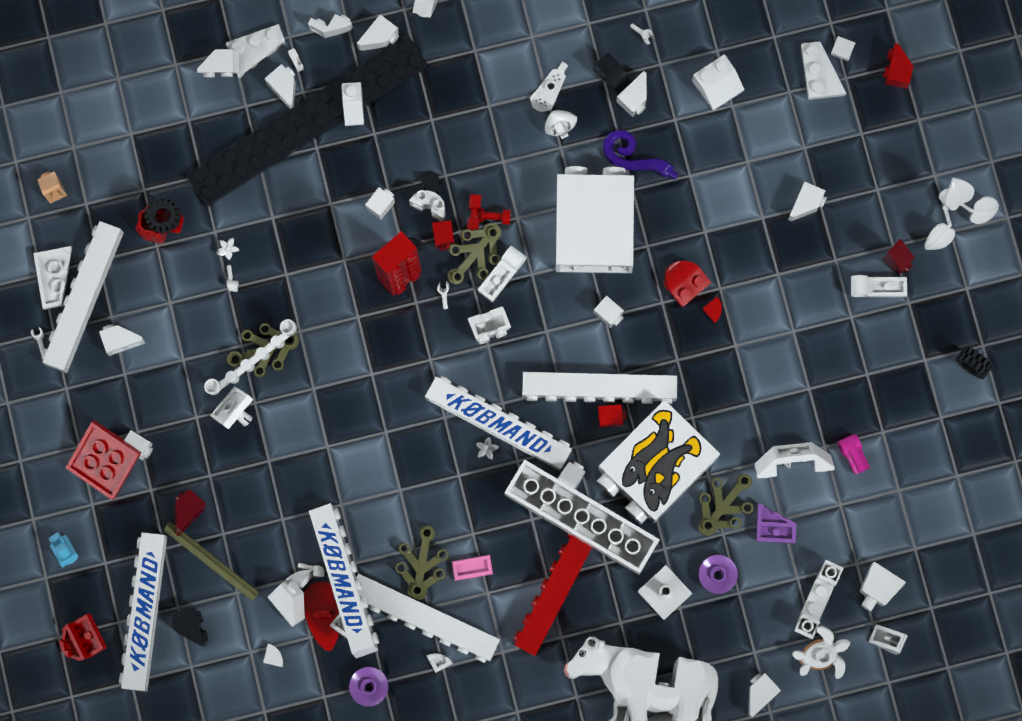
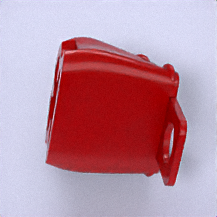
[135,206,184,244]

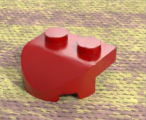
[663,260,711,307]
[59,613,107,661]

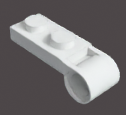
[477,246,527,303]
[851,275,907,297]

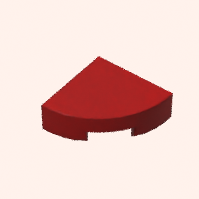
[702,297,722,324]

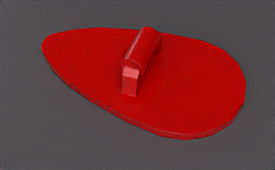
[304,582,339,651]

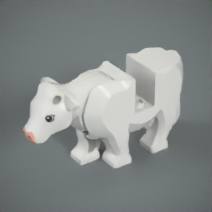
[564,637,718,721]

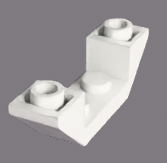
[755,442,834,478]
[794,560,843,639]

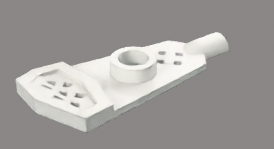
[530,62,568,112]

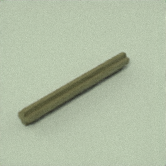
[164,522,259,600]

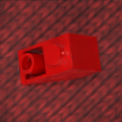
[883,43,913,89]

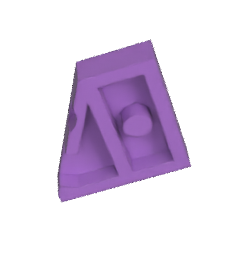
[756,504,796,544]

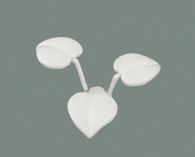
[924,178,999,250]

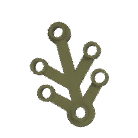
[447,223,501,284]
[227,323,299,378]
[698,474,753,536]
[395,525,449,601]

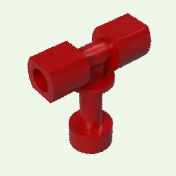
[467,194,511,234]

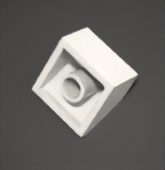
[692,54,744,111]

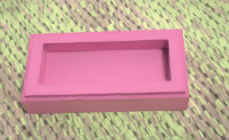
[452,555,493,581]

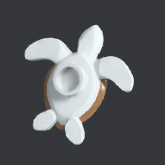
[792,626,850,679]

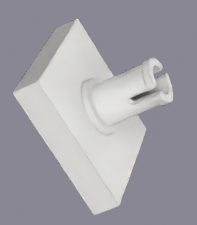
[210,386,253,429]
[637,565,692,620]

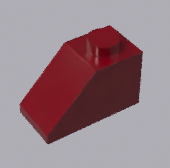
[882,239,915,275]
[174,489,206,537]

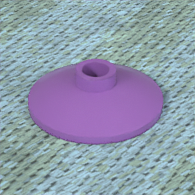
[699,555,738,594]
[349,667,388,706]

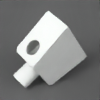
[860,562,906,612]

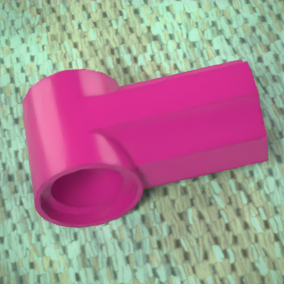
[837,434,870,475]

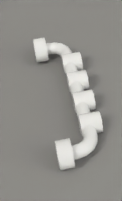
[204,319,297,395]

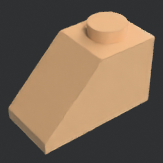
[37,171,67,204]

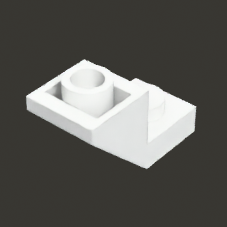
[308,14,353,38]

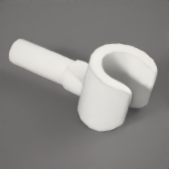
[630,23,655,44]
[226,265,239,292]
[437,281,449,309]
[31,327,45,355]
[298,563,324,577]

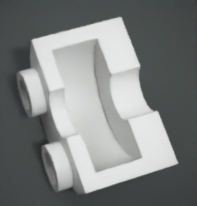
[409,190,446,222]
[468,306,511,344]

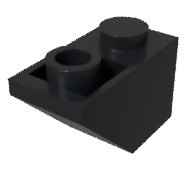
[172,608,209,647]

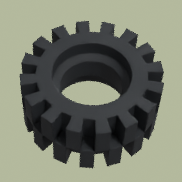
[145,197,181,234]
[956,346,993,379]

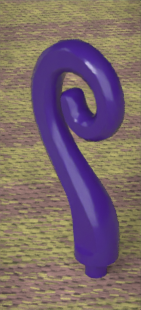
[603,130,679,180]

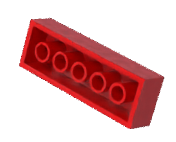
[372,231,422,296]

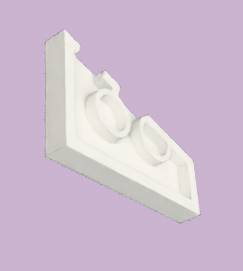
[226,24,285,78]
[801,42,847,100]
[33,246,72,310]

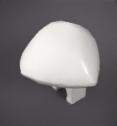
[545,110,577,139]

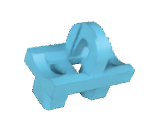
[49,532,79,568]

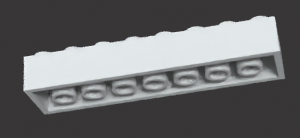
[504,459,660,575]

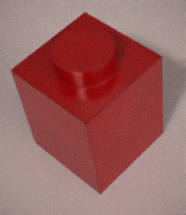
[432,220,454,251]
[598,405,626,428]

